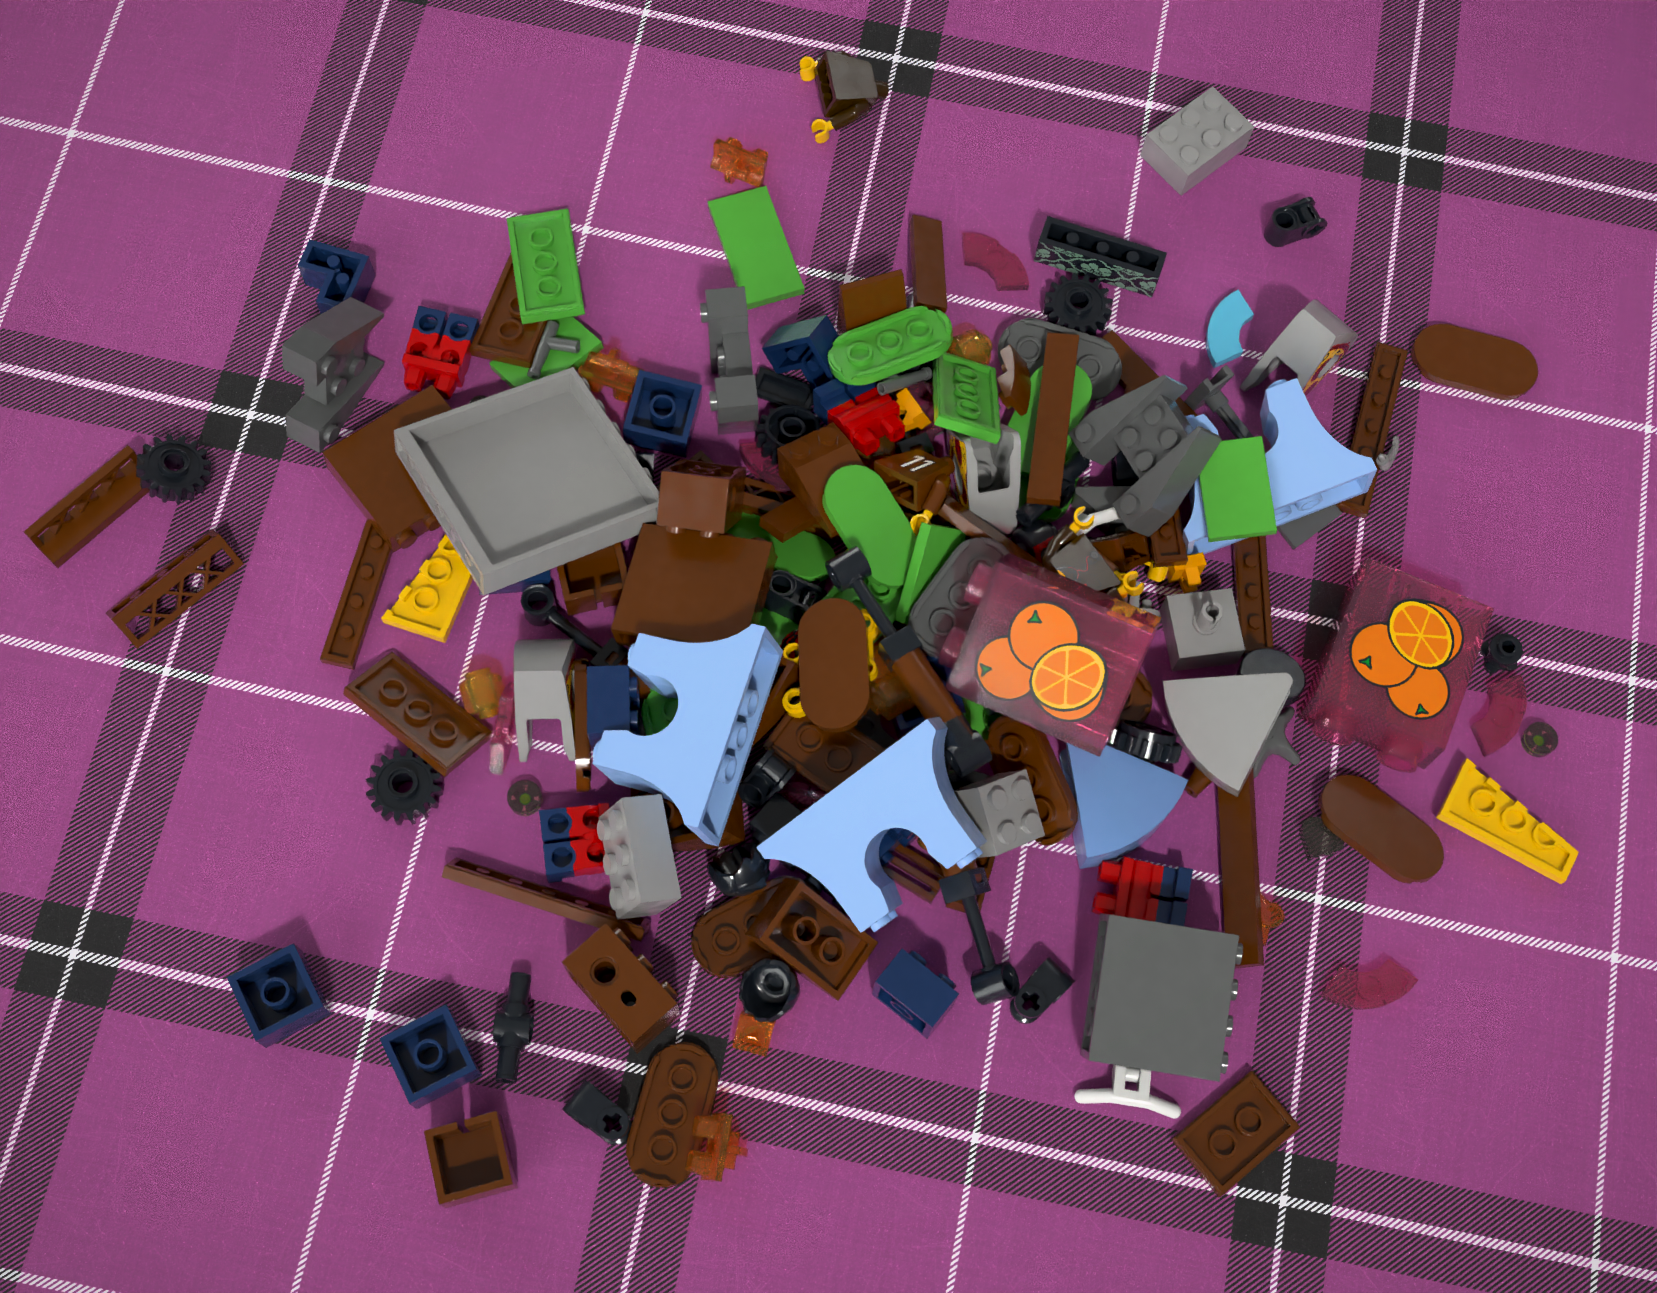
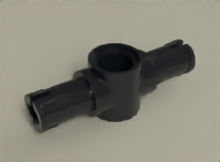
[1016,451,1090,527]
[493,972,534,1084]

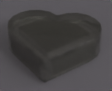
[1299,817,1345,860]

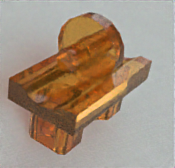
[710,137,768,187]
[578,347,644,402]
[685,1113,748,1182]

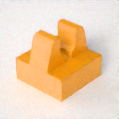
[896,388,931,432]
[1166,552,1207,594]

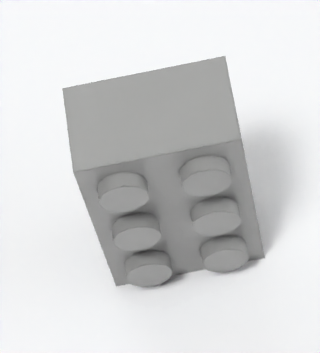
[1140,86,1255,196]
[597,794,681,920]

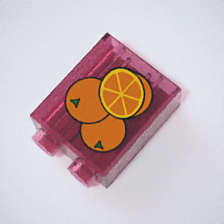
[938,553,1162,757]
[1298,557,1494,773]

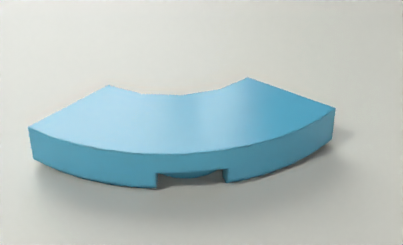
[1205,289,1254,368]

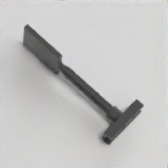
[1184,365,1343,550]

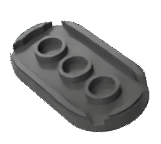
[998,318,1122,401]
[908,537,1015,658]

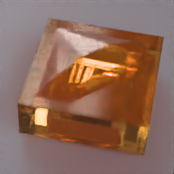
[732,1010,776,1057]

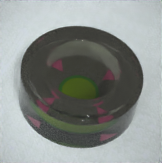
[1521,722,1558,757]
[507,780,543,816]

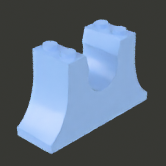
[1182,378,1377,556]
[592,624,783,846]
[756,717,987,933]

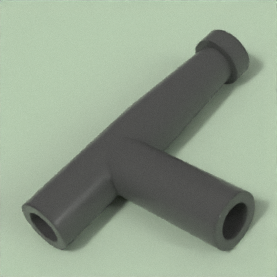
[527,320,580,380]
[877,366,933,395]

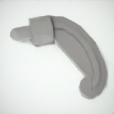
[1376,436,1400,471]

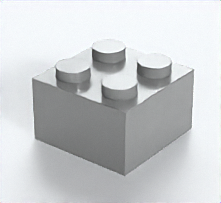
[954,769,1045,858]

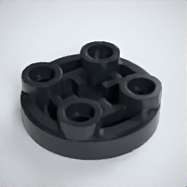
[1236,648,1306,707]

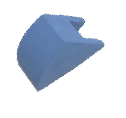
[1059,733,1188,869]

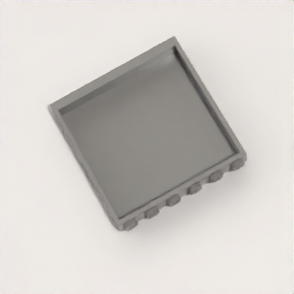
[394,367,660,595]

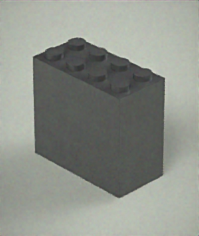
[1080,914,1243,1082]

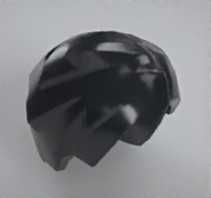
[707,841,770,897]
[739,958,800,1022]

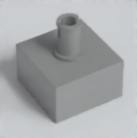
[1160,588,1245,671]

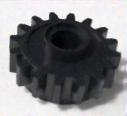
[1043,273,1113,336]
[755,405,824,465]
[136,434,211,504]
[1105,719,1183,765]
[366,748,444,825]

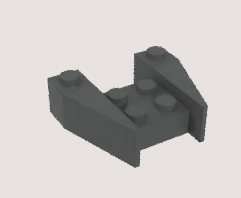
[700,286,758,435]
[282,297,384,453]
[1068,375,1222,537]

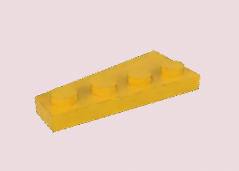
[381,535,473,643]
[1436,758,1579,884]

